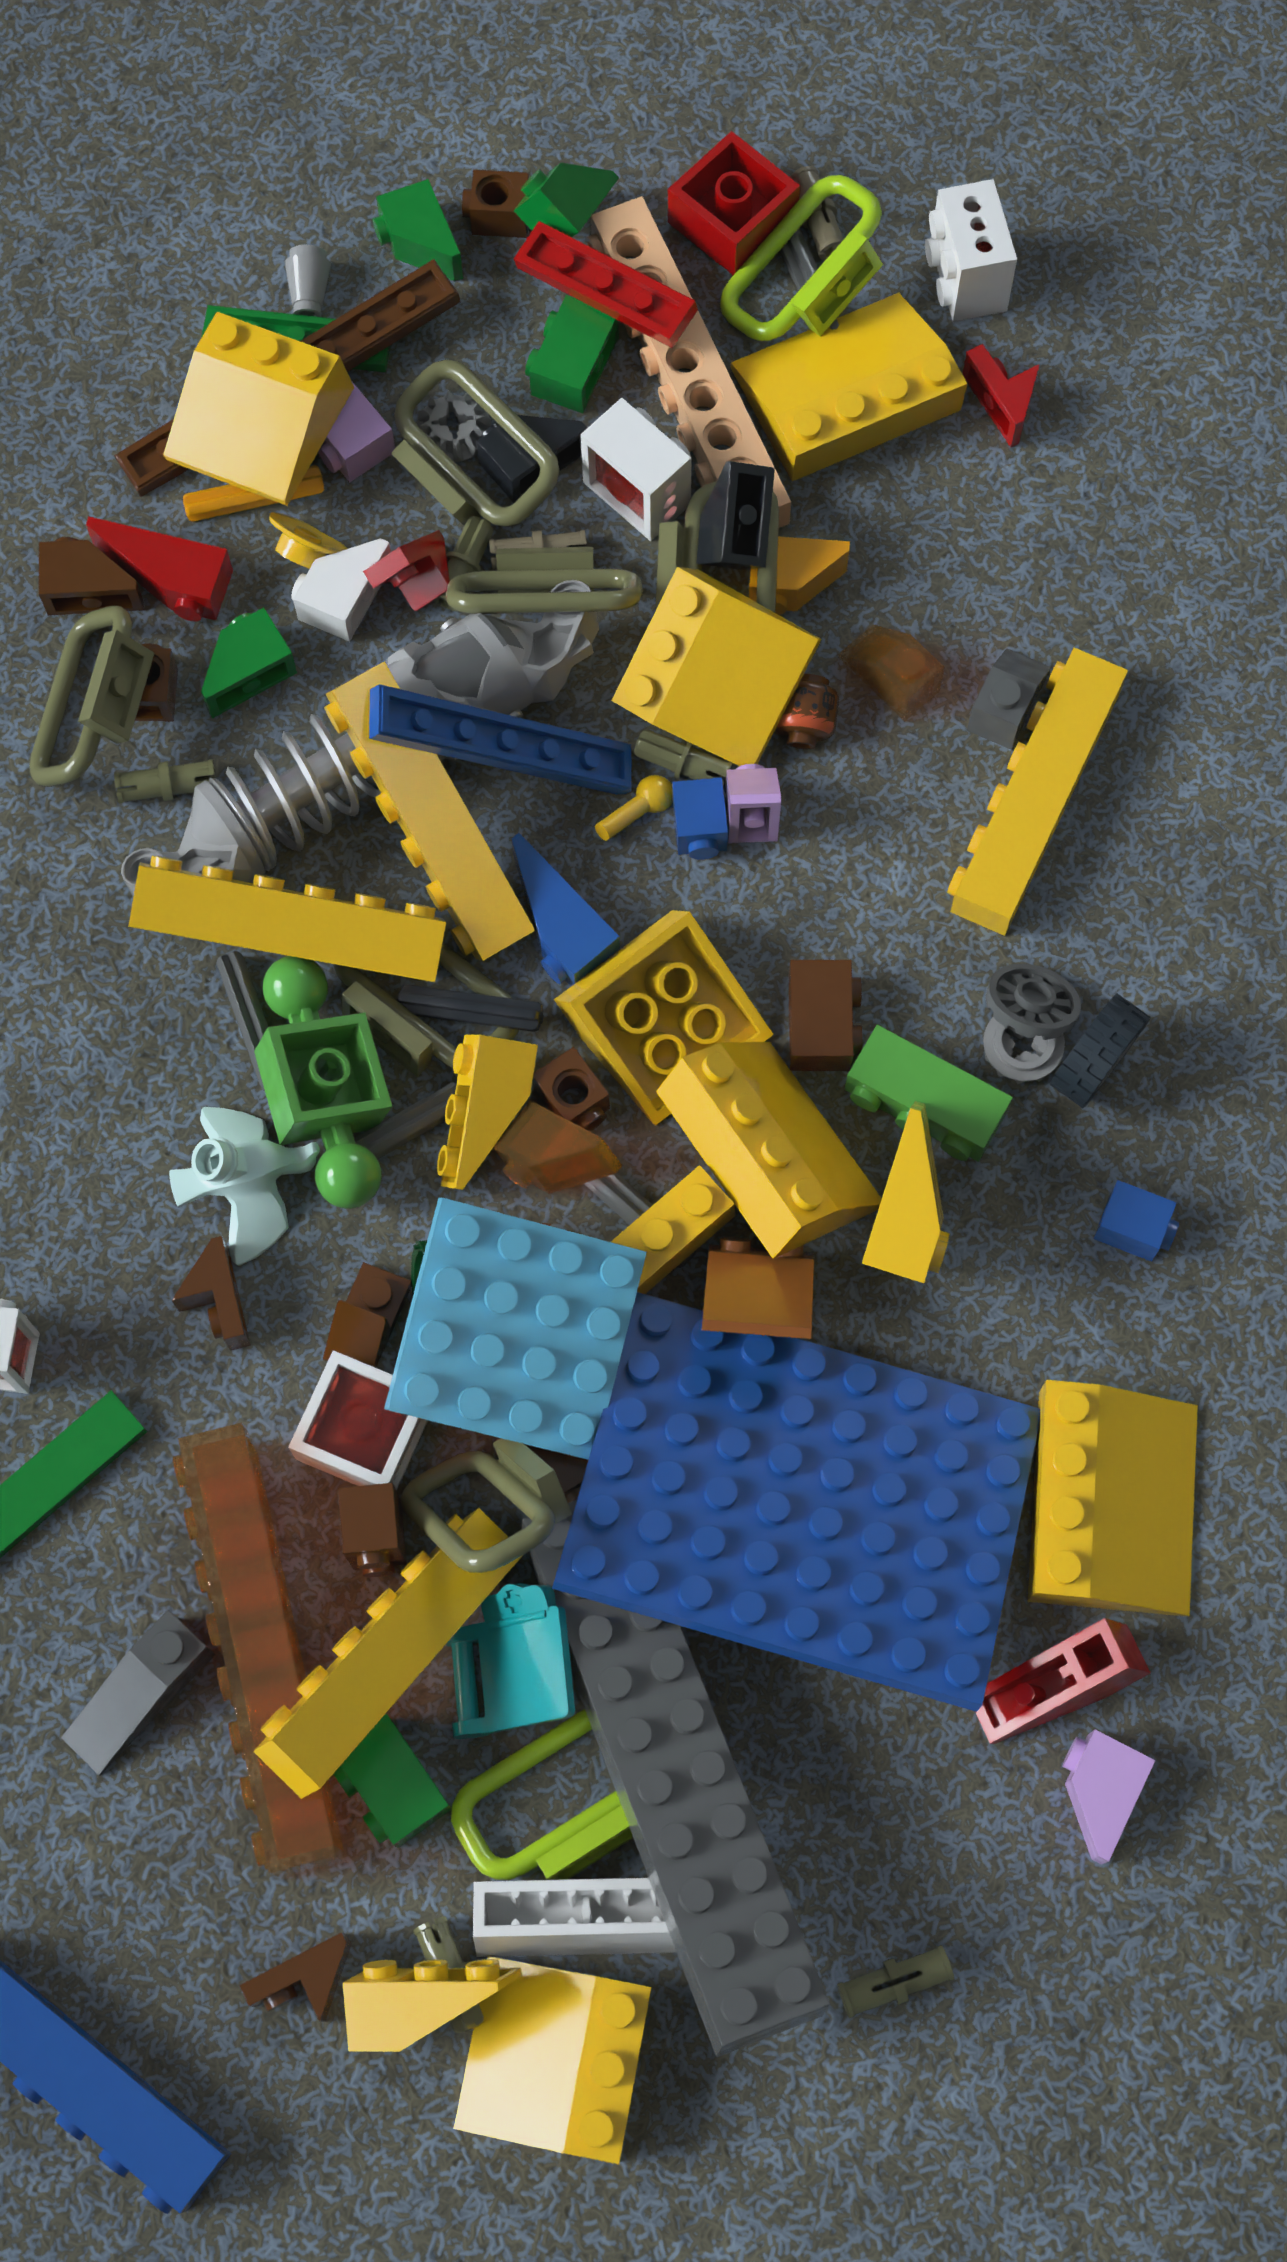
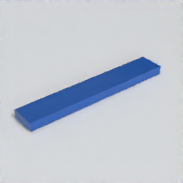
[369,684,631,794]

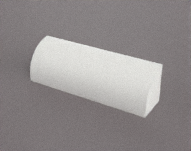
[473,1878,676,1957]

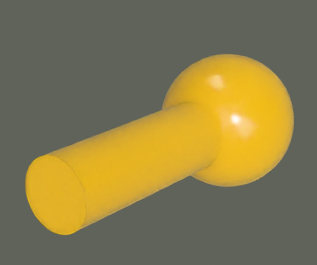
[595,775,673,841]

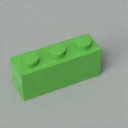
[845,1025,1013,1162]

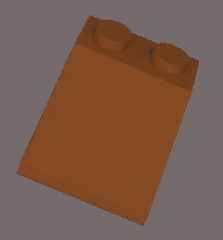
[702,1237,814,1339]

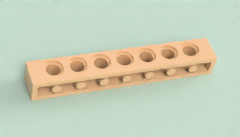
[586,196,791,528]

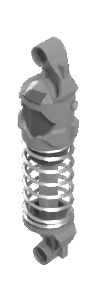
[121,580,599,896]

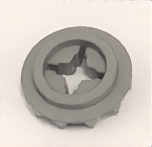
[417,390,491,462]
[982,1016,1065,1085]

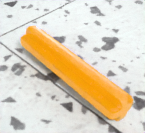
[183,465,324,522]

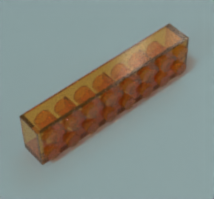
[173,1422,347,1879]

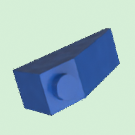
[511,833,620,986]

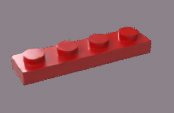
[513,221,698,349]

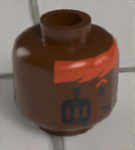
[775,673,839,749]

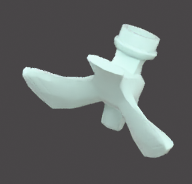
[169,1107,320,1266]

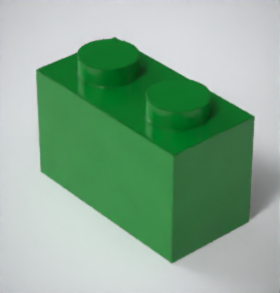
[525,295,619,414]
[334,1714,452,1848]

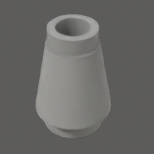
[285,245,331,317]

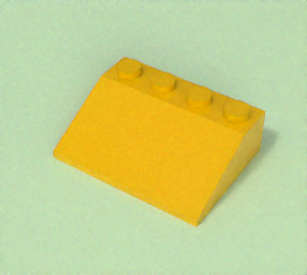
[730,293,968,482]
[656,1042,882,1259]
[1028,1380,1198,1617]

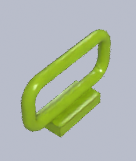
[720,175,883,341]
[451,1709,633,1880]

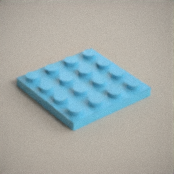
[384,1197,647,1460]

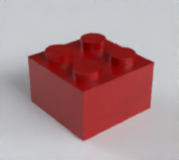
[668,131,800,275]

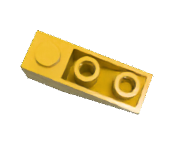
[437,1035,538,1190]
[343,1959,521,2052]

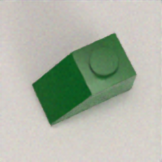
[514,162,619,237]
[372,179,463,281]
[201,607,297,719]

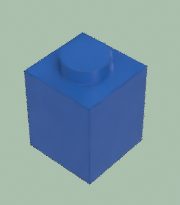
[672,777,728,860]
[1093,1180,1179,1262]

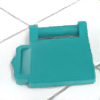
[446,1584,575,1739]

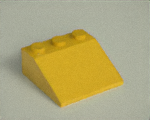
[163,312,354,506]
[611,567,822,766]
[554,910,774,1126]
[861,1101,950,1283]
[454,1956,652,2164]

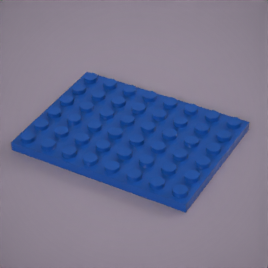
[552,1292,1040,1712]

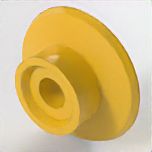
[269,512,348,569]

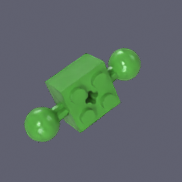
[254,956,392,1209]

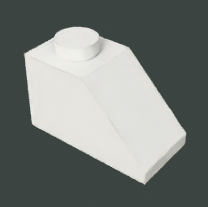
[291,538,391,642]

